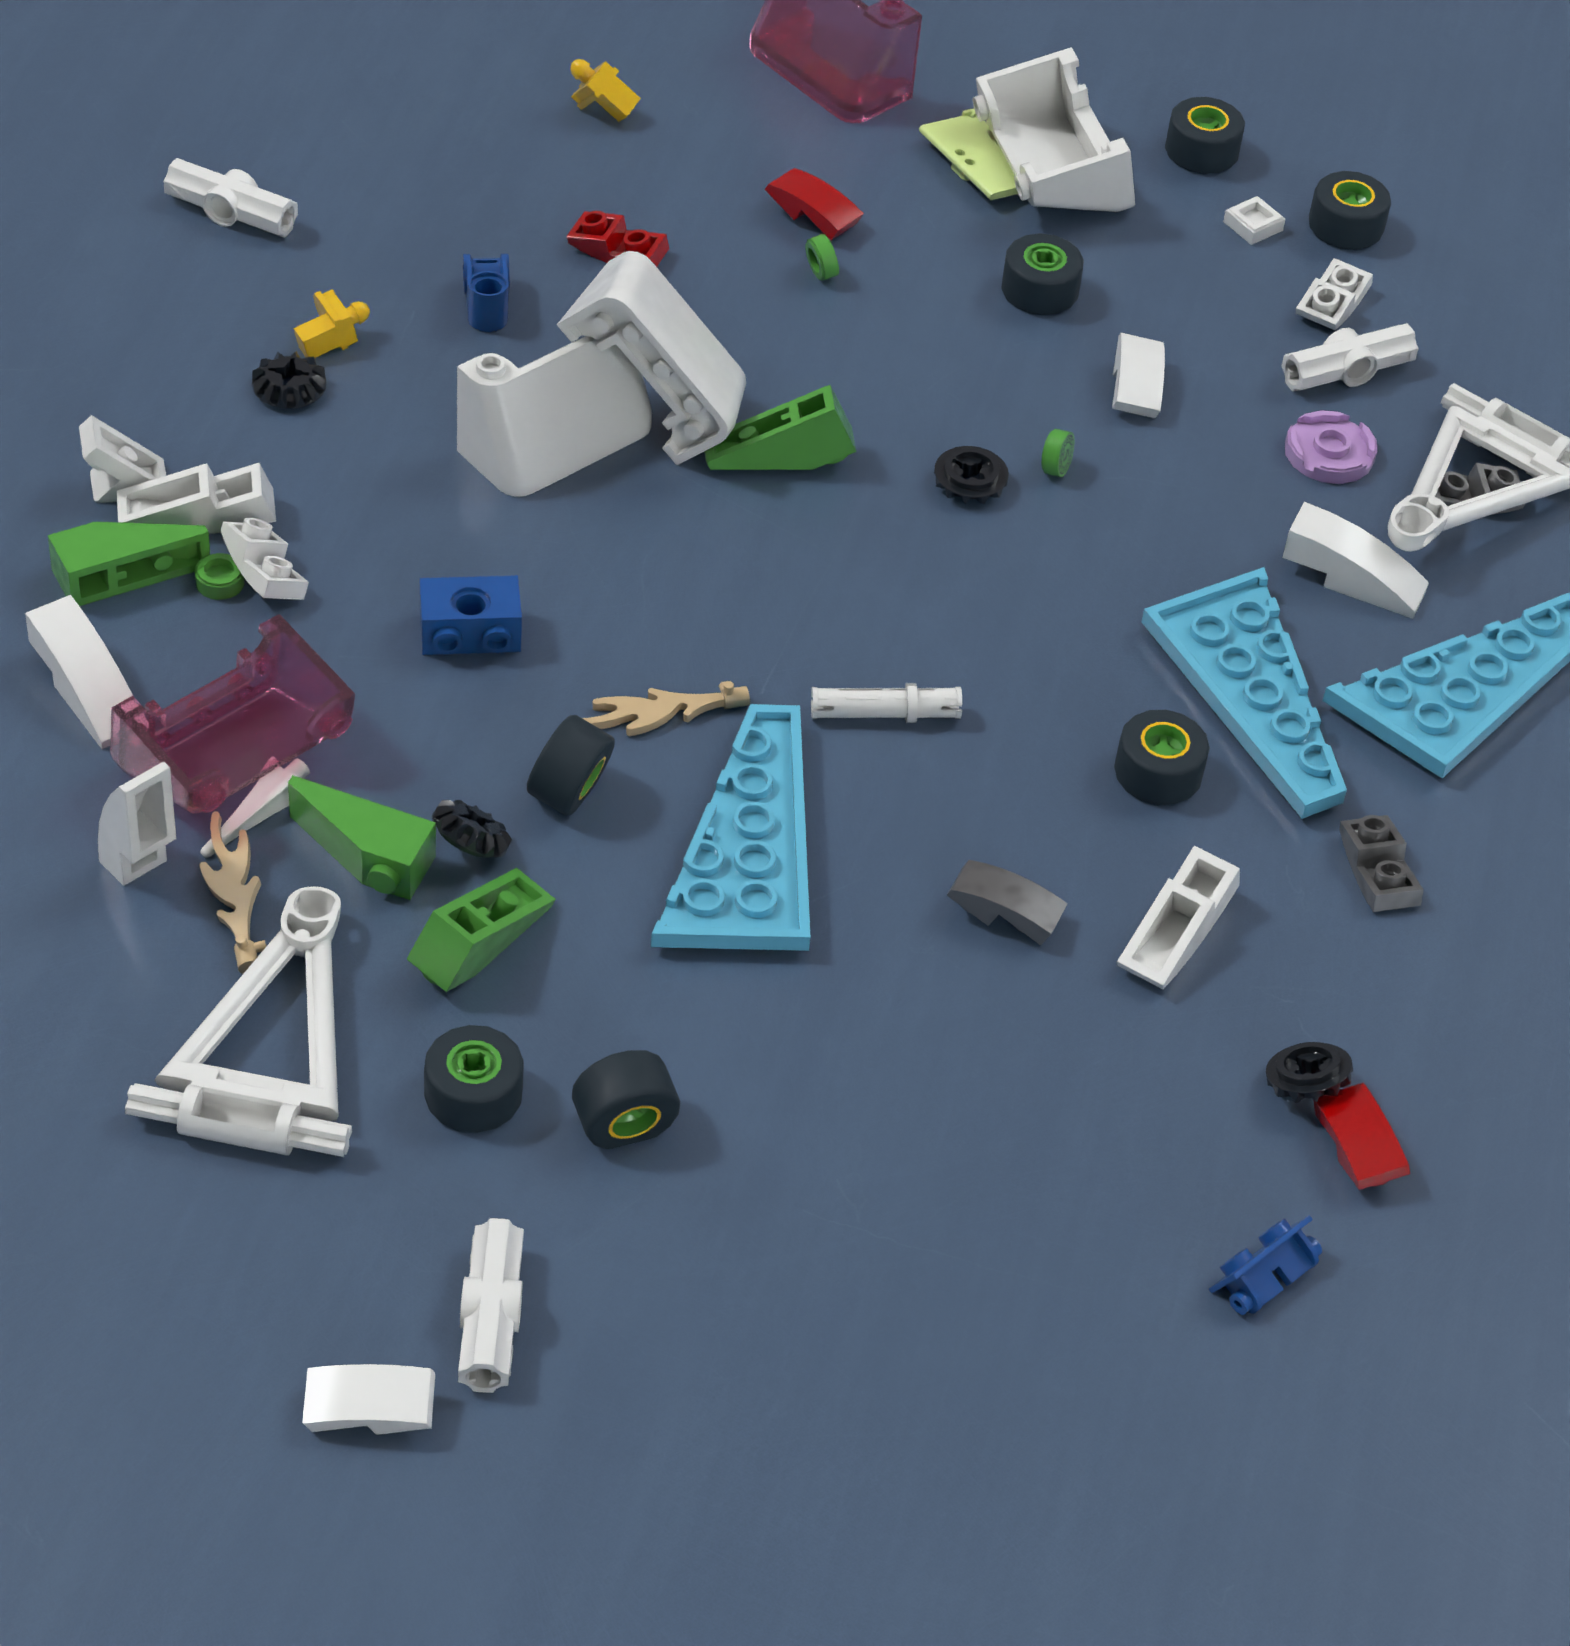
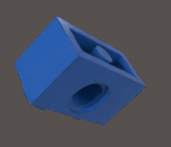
[419,575,522,655]

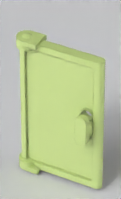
[919,108,1018,200]

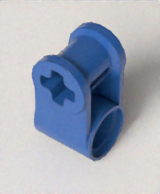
[463,254,510,332]

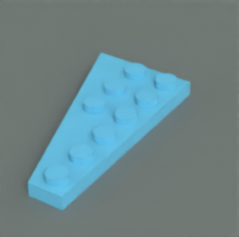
[1141,567,1347,819]
[1322,593,1570,778]
[651,704,811,951]

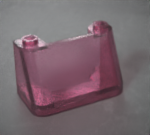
[749,0,922,123]
[110,614,355,814]

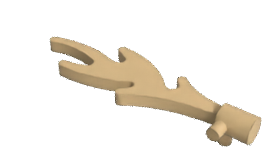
[582,681,750,736]
[200,811,267,974]

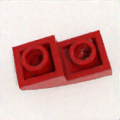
[765,168,864,240]
[566,211,670,267]
[1313,1082,1410,1190]

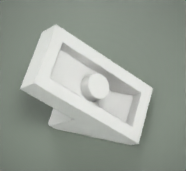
[79,415,166,503]

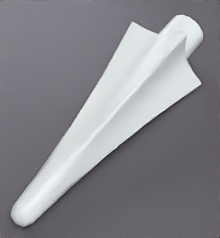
[200,758,310,858]

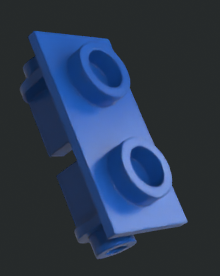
[1209,1215,1322,1315]

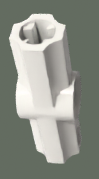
[163,158,298,238]
[1282,323,1419,392]
[458,1218,524,1393]

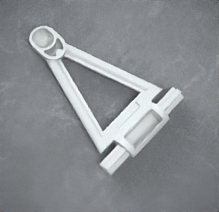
[1388,383,1570,552]
[125,887,352,1157]

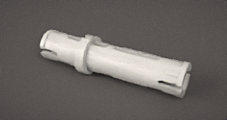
[811,683,962,723]

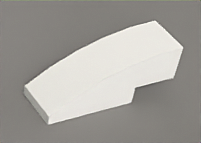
[117,463,276,534]
[1282,502,1429,619]
[25,595,147,749]
[98,761,176,886]
[1117,846,1240,989]

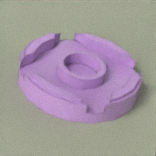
[1285,410,1377,484]

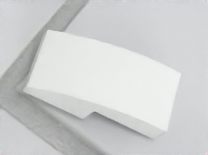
[1295,258,1373,330]
[1112,333,1165,418]
[221,518,309,600]
[302,1364,435,1435]

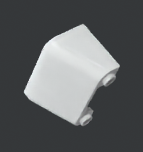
[973,47,1135,212]
[557,251,746,465]
[457,336,652,497]

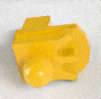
[570,59,641,122]
[293,289,370,358]

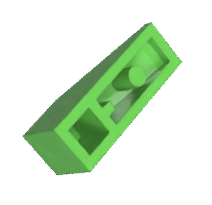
[705,384,857,470]
[48,522,210,606]
[288,775,436,900]
[407,868,556,992]

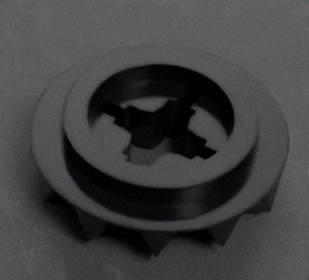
[252,351,326,409]
[934,446,1009,504]
[432,800,512,858]
[1266,1042,1353,1103]

